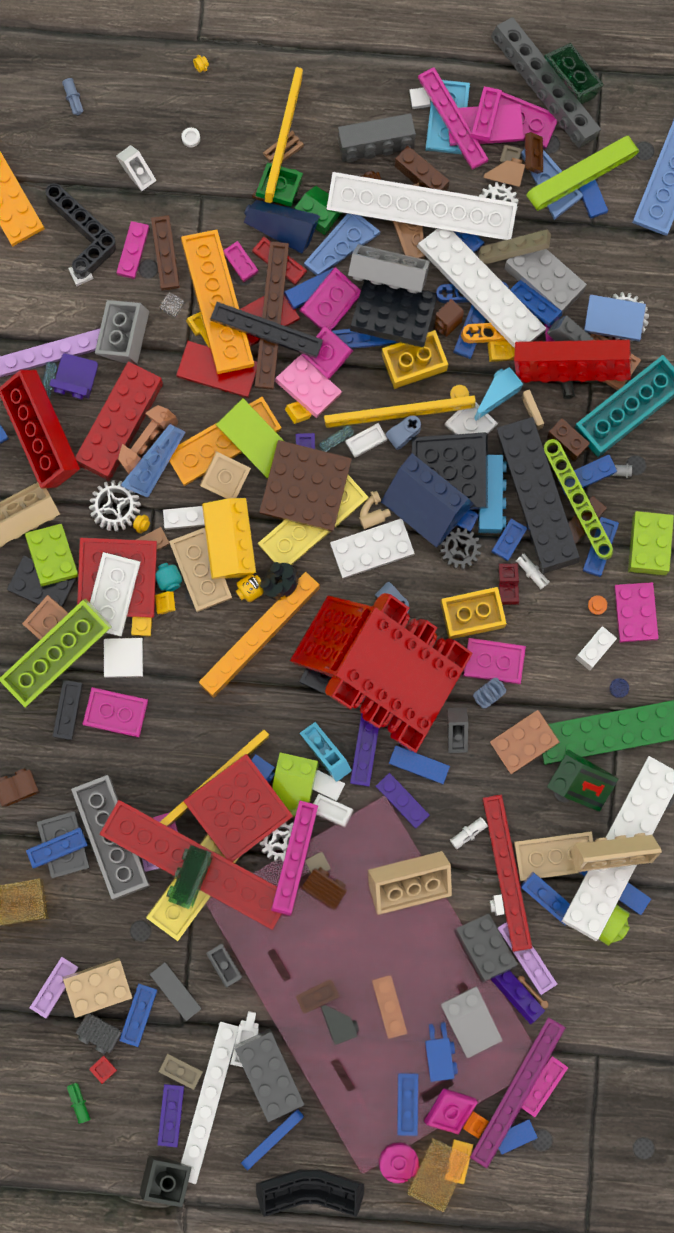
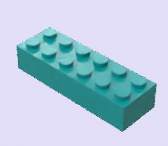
[574,355,674,458]

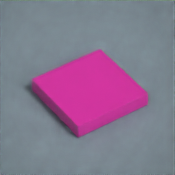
[301,326,353,379]
[424,1089,478,1134]

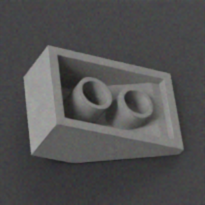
[440,986,503,1058]

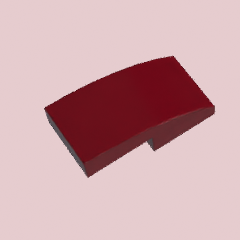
[499,563,519,605]

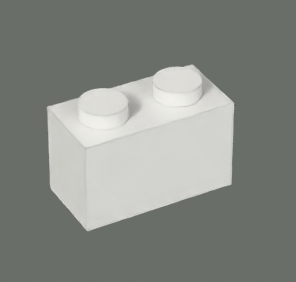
[575,626,617,671]

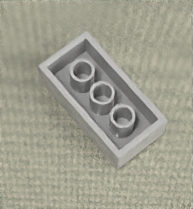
[348,244,430,293]
[504,249,587,314]

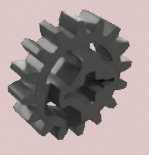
[440,528,482,570]

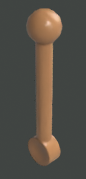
[518,976,548,1009]

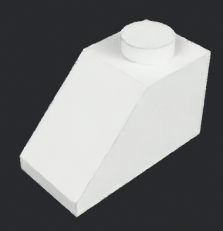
[116,145,157,191]

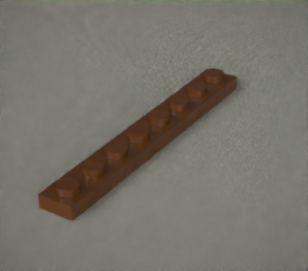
[255,242,289,390]

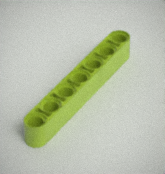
[526,136,639,211]
[544,439,613,560]

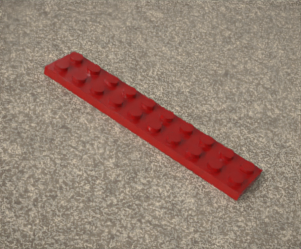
[99,800,282,930]

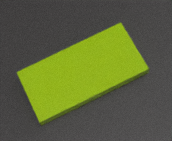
[215,398,284,479]

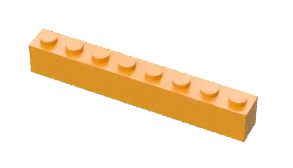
[199,572,320,698]

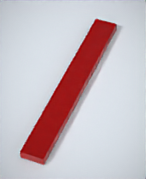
[483,794,533,952]

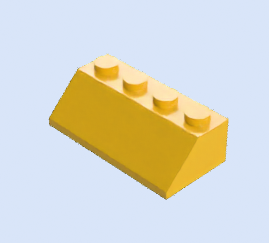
[202,498,256,579]

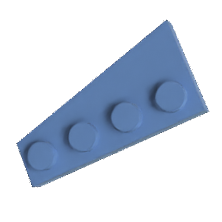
[521,149,583,220]
[304,214,380,276]
[121,424,185,498]

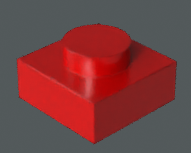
[89,1055,117,1084]

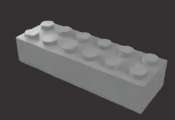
[71,775,150,900]

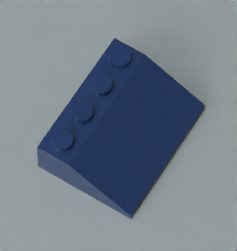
[381,453,474,548]

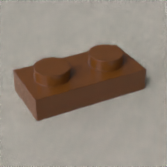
[525,132,543,174]
[295,979,340,1014]

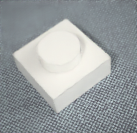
[490,894,504,916]

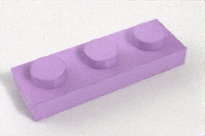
[30,957,79,1019]

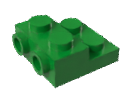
[256,162,303,207]

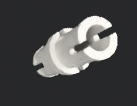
[516,553,550,590]
[450,817,488,850]

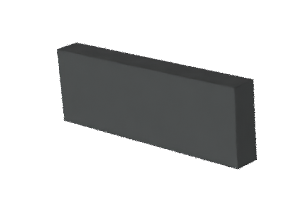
[149,962,202,1021]

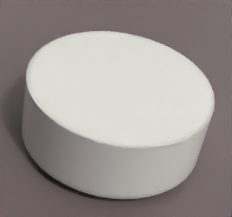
[182,128,200,147]

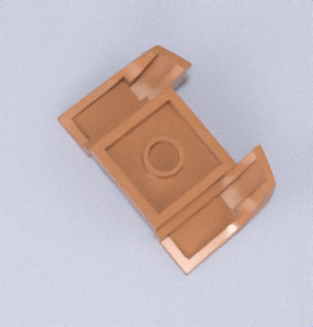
[118,405,178,475]

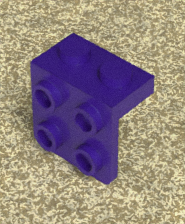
[49,353,98,400]

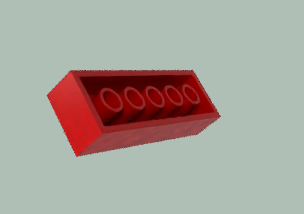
[514,340,631,383]
[75,361,163,481]
[0,370,80,489]

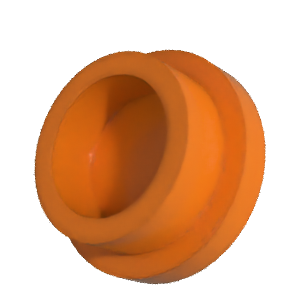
[588,596,607,615]

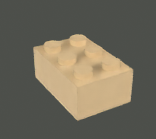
[62,958,132,1018]

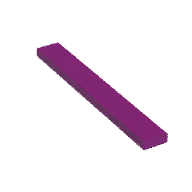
[470,1017,566,1168]

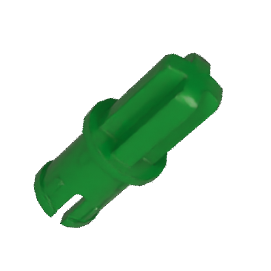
[67,1083,91,1124]

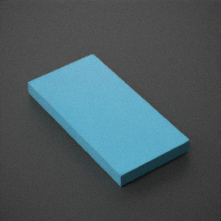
[425,80,470,154]

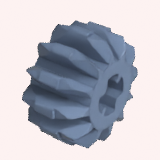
[473,678,506,708]

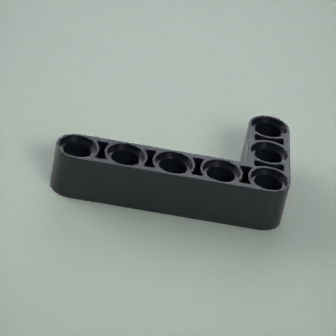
[45,183,116,279]

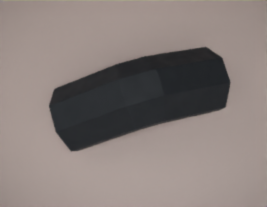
[256,1170,364,1217]

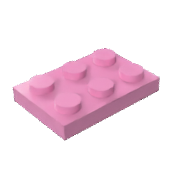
[275,355,342,418]

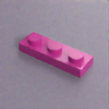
[471,86,502,142]
[116,221,150,279]
[522,1056,568,1117]

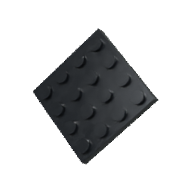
[350,279,437,348]
[412,432,488,509]

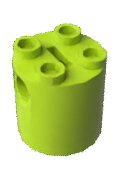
[599,904,630,946]

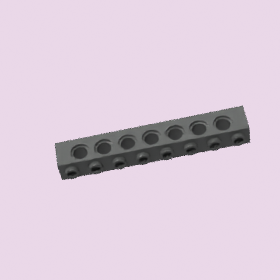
[491,17,601,148]

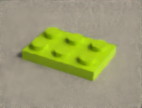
[25,524,78,587]

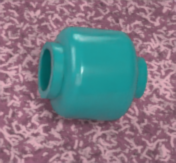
[155,563,182,592]

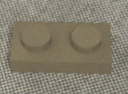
[159,1054,203,1090]

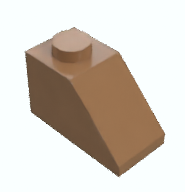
[484,158,525,187]

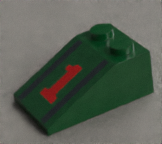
[547,750,619,812]

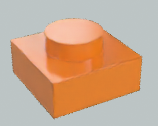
[463,1111,489,1139]

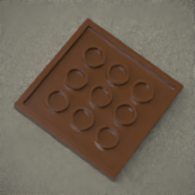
[259,440,352,532]

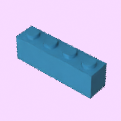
[478,455,506,533]

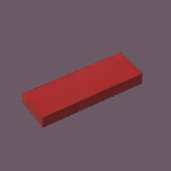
[252,237,307,286]

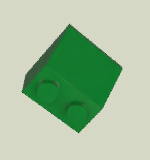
[295,186,342,236]

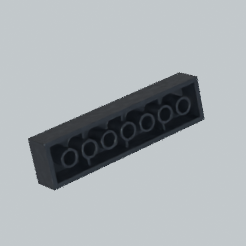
[497,417,580,574]

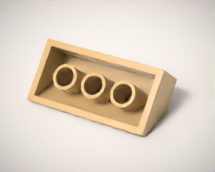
[0,482,60,547]
[571,833,662,872]
[368,851,452,915]

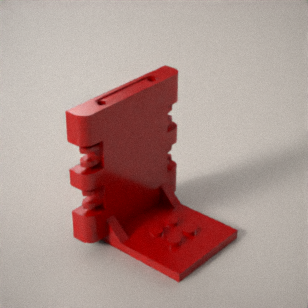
[290,593,473,753]

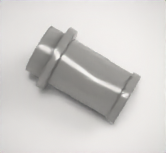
[611,463,632,478]

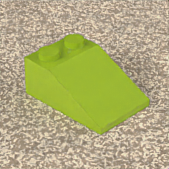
[272,753,319,817]

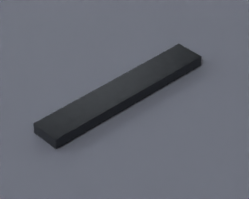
[210,302,323,359]

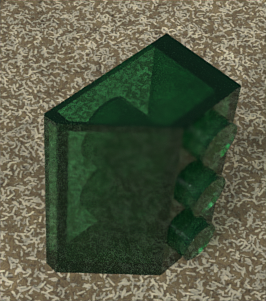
[544,43,604,104]
[166,845,214,911]

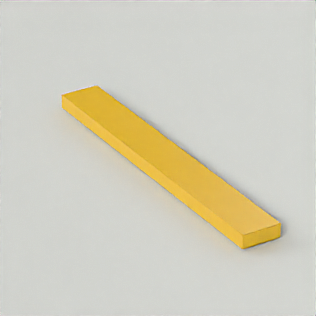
[265,67,303,203]
[324,395,476,428]
[160,730,269,827]

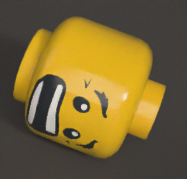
[236,574,264,602]

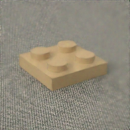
[200,451,251,499]

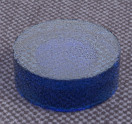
[609,678,629,698]

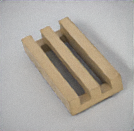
[522,389,544,430]

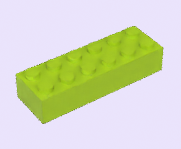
[0,599,112,707]

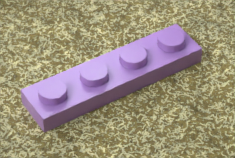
[498,922,557,995]

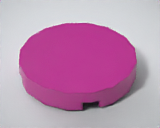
[379,1143,419,1183]

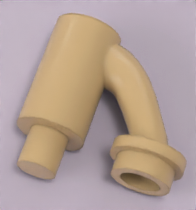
[359,491,391,530]

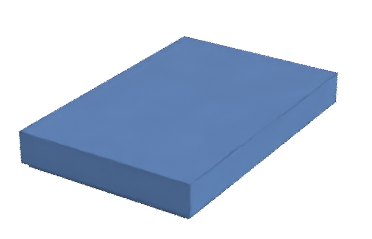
[584,295,646,342]

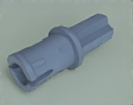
[62,78,83,115]

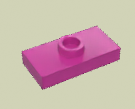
[223,241,259,282]

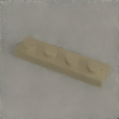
[479,229,551,264]

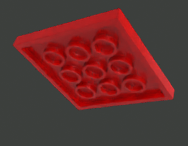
[77,538,157,618]
[183,754,293,862]

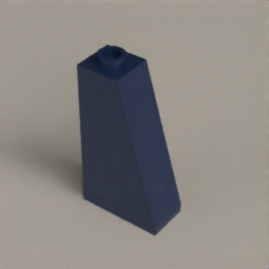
[244,200,320,253]

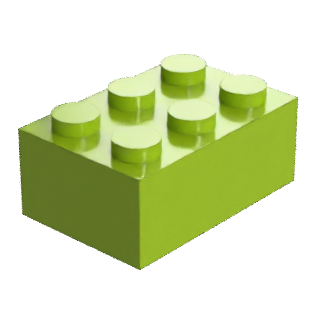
[628,511,674,575]

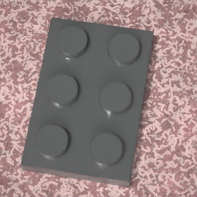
[37,811,90,879]
[454,914,518,983]

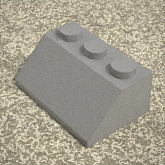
[95,300,149,364]

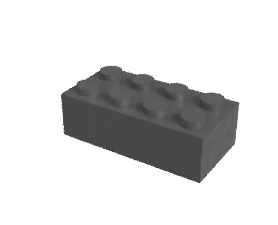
[338,113,416,162]
[234,1029,304,1122]

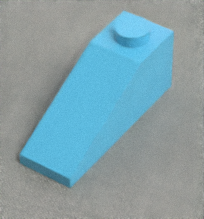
[474,367,523,421]
[300,722,352,782]

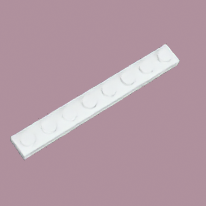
[181,1021,239,1184]

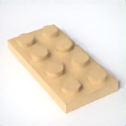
[169,528,232,612]
[514,831,593,881]

